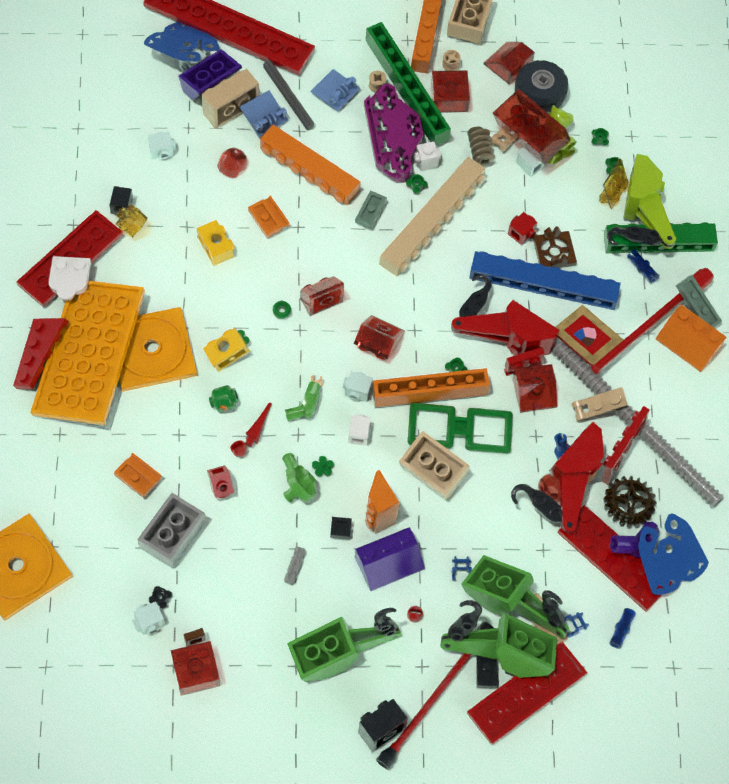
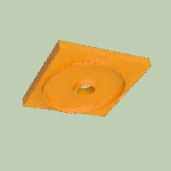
[119,307,197,392]
[0,513,73,621]

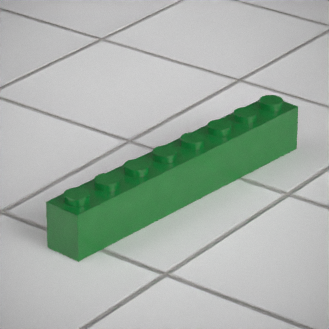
[365,22,451,146]

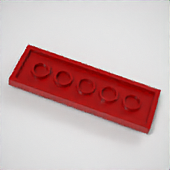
[16,210,123,308]
[557,505,673,612]
[466,641,588,746]

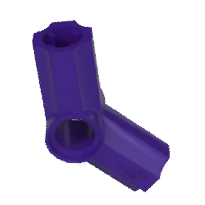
[610,521,660,558]

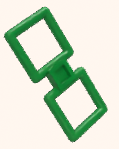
[407,403,513,454]

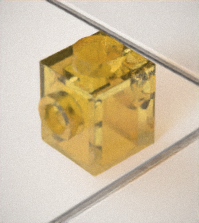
[115,204,148,238]

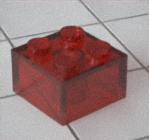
[431,70,470,113]
[170,641,220,696]

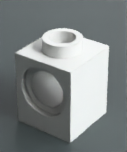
[348,414,371,446]

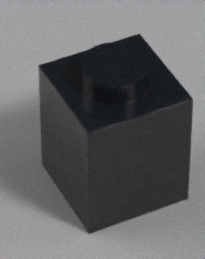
[109,186,133,217]

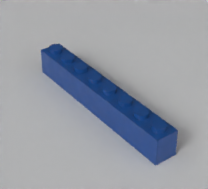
[469,251,621,310]

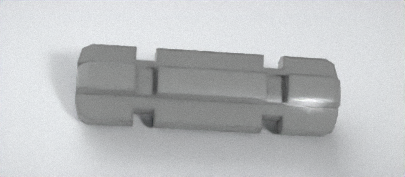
[284,546,306,585]

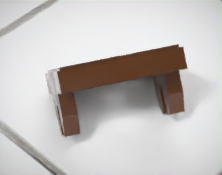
[533,226,577,268]

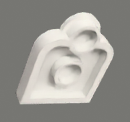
[49,256,91,301]

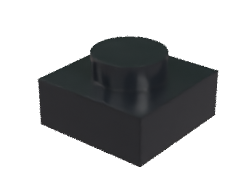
[330,516,352,540]

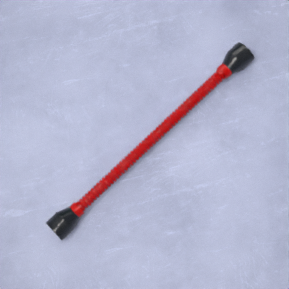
[376,621,494,770]

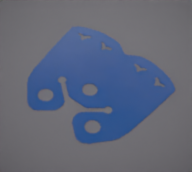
[144,22,220,62]
[638,513,709,595]

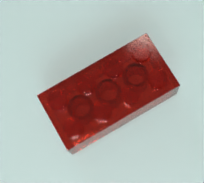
[492,89,571,164]

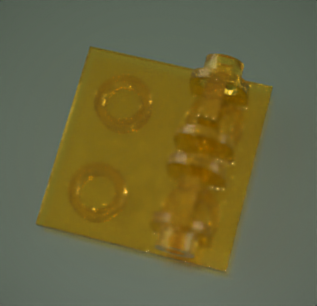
[599,158,629,209]

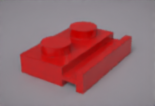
[504,347,545,376]

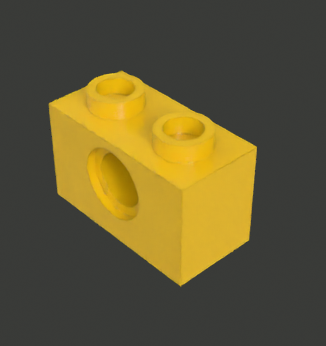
[196,219,235,266]
[203,328,251,372]

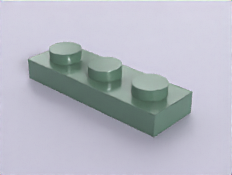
[675,275,722,327]

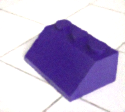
[178,49,242,100]
[354,527,425,592]

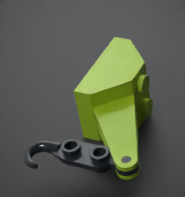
[607,154,676,249]

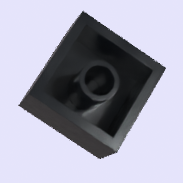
[358,699,408,752]

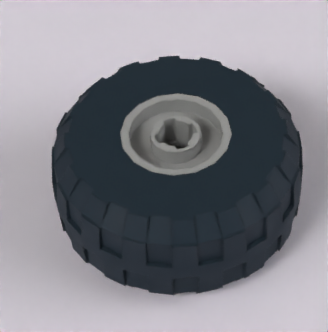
[515,60,569,113]

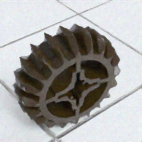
[603,475,657,527]

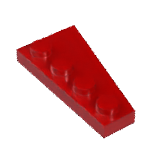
[13,318,69,389]
[602,406,650,485]

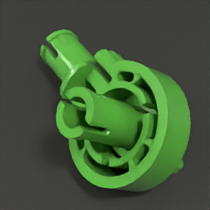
[282,453,317,503]

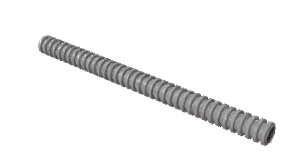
[552,341,724,507]

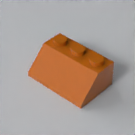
[655,304,727,372]
[365,469,399,534]

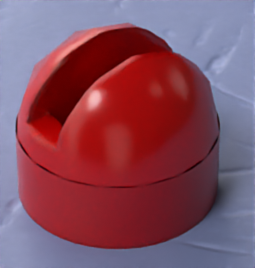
[230,440,247,457]
[407,605,423,623]

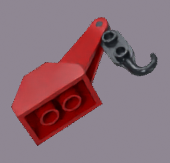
[451,274,560,355]
[511,422,604,533]

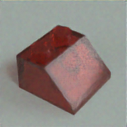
[483,42,535,85]
[300,276,344,316]
[353,315,405,360]
[512,364,558,413]

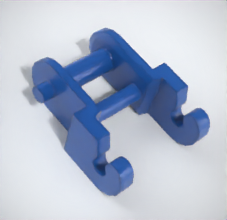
[452,556,472,581]
[564,612,589,638]

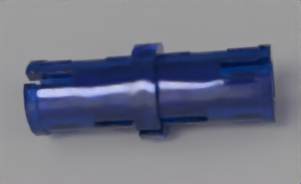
[627,249,660,283]
[609,608,636,649]

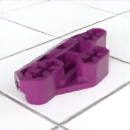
[363,84,423,183]

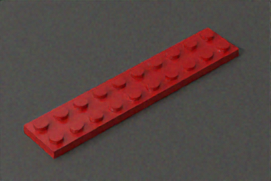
[143,0,315,76]

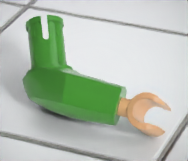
[285,375,323,421]

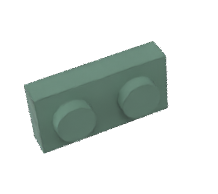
[355,190,387,230]

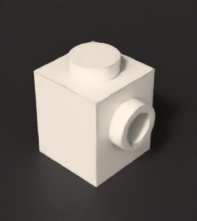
[414,142,441,172]

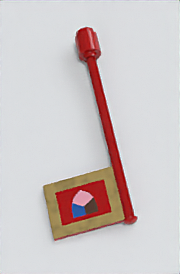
[555,268,714,374]

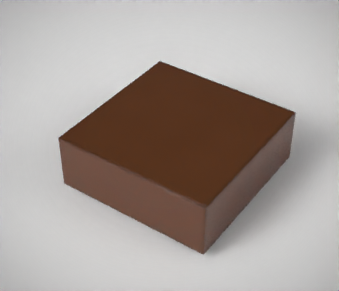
[183,628,205,647]

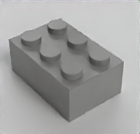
[137,492,205,568]

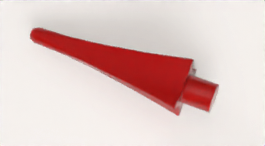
[245,402,272,447]

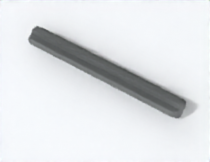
[263,60,315,130]

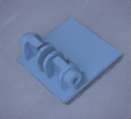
[310,69,360,112]
[240,90,288,137]

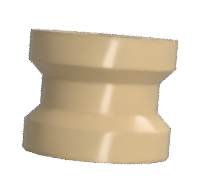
[442,50,461,72]
[368,70,387,93]

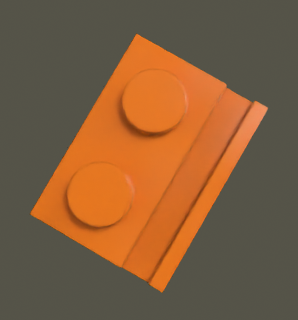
[248,195,290,238]
[114,453,162,499]

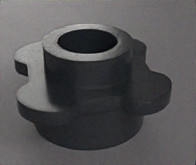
[149,586,172,609]

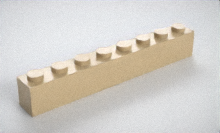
[379,157,486,277]

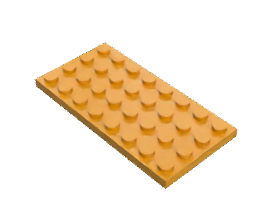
[30,280,145,425]

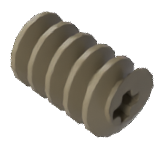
[467,126,495,166]

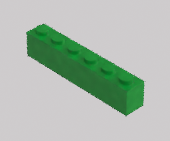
[603,222,718,253]

